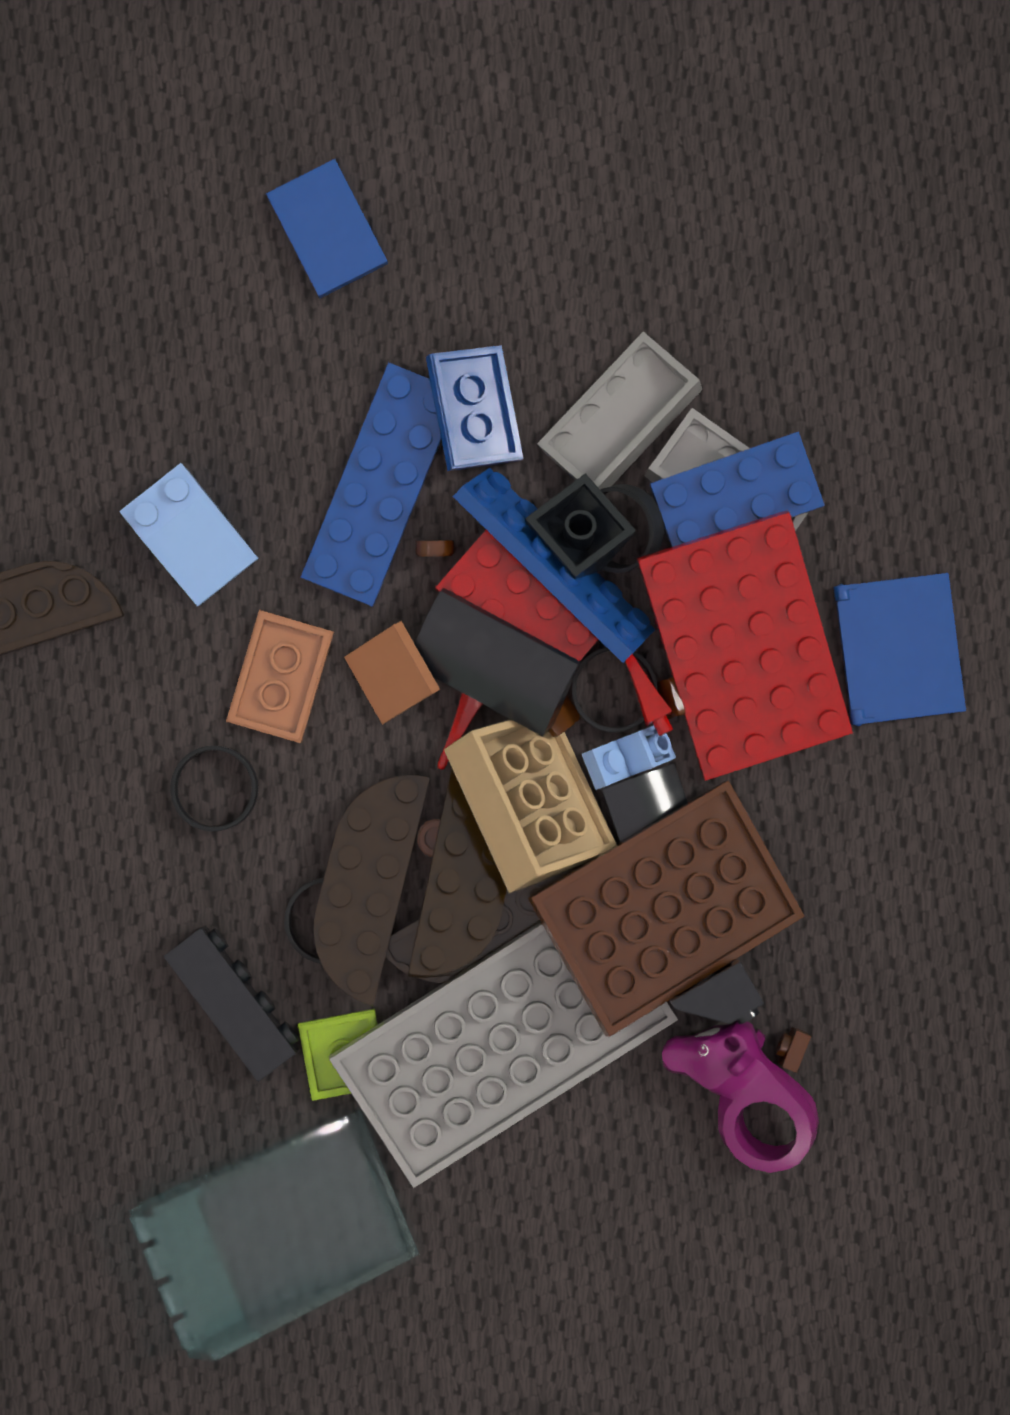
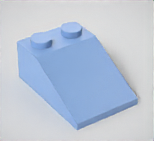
[119,463,258,606]

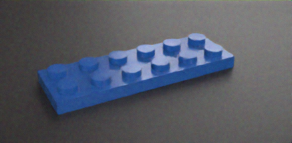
[301,362,442,607]
[453,468,656,663]

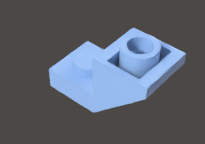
[582,725,676,790]

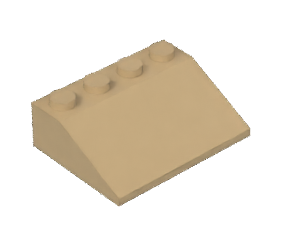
[444,720,617,893]

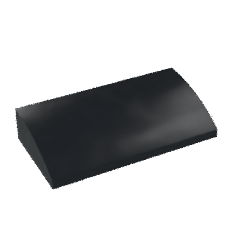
[415,588,581,737]
[601,763,688,843]

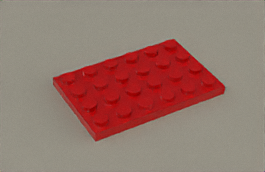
[637,510,853,781]

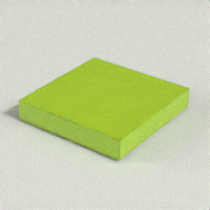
[298,1008,378,1101]

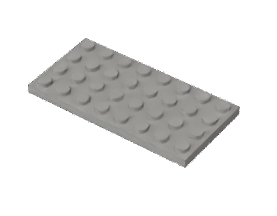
[329,921,678,1188]

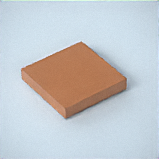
[344,621,440,724]

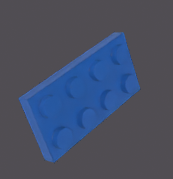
[650,431,825,547]

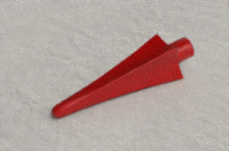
[625,653,673,736]
[437,693,482,770]

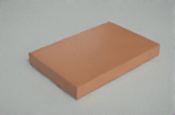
[226,610,334,744]

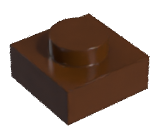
[775,1026,811,1073]

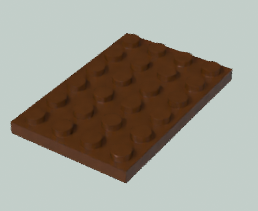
[528,780,805,1037]

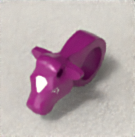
[662,1021,819,1173]

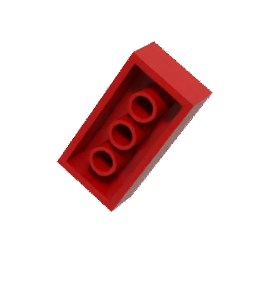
[435,530,599,661]

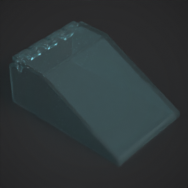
[129,1110,420,1361]

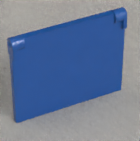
[833,573,966,726]

